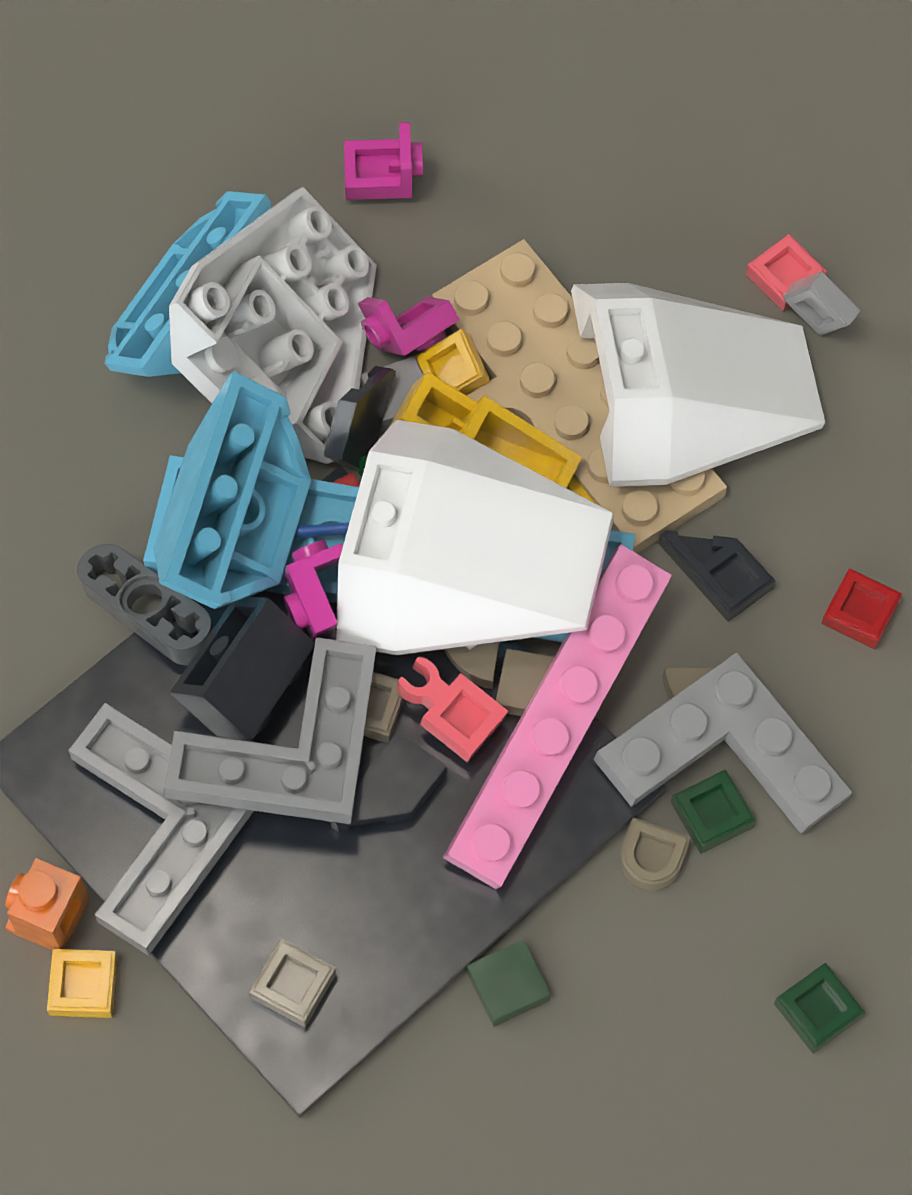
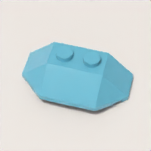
[104,191,271,377]
[154,371,311,609]

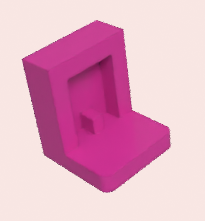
[344,122,423,200]
[358,296,459,356]
[283,540,343,640]

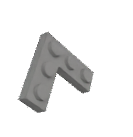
[164,637,377,824]
[593,653,852,834]
[68,703,254,956]

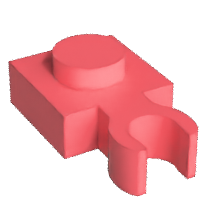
[396,657,508,763]

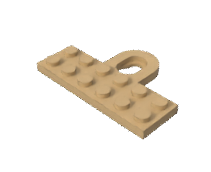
[432,239,727,554]

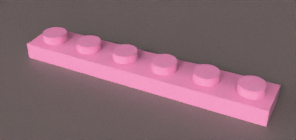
[443,544,672,889]

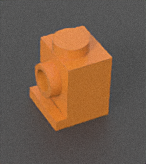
[5,858,90,950]

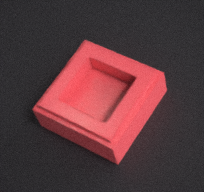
[746,234,827,312]

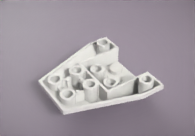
[169,187,377,464]
[571,283,825,487]
[336,420,614,655]

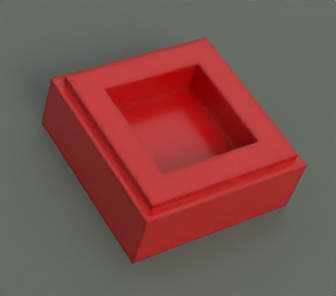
[821,568,903,650]

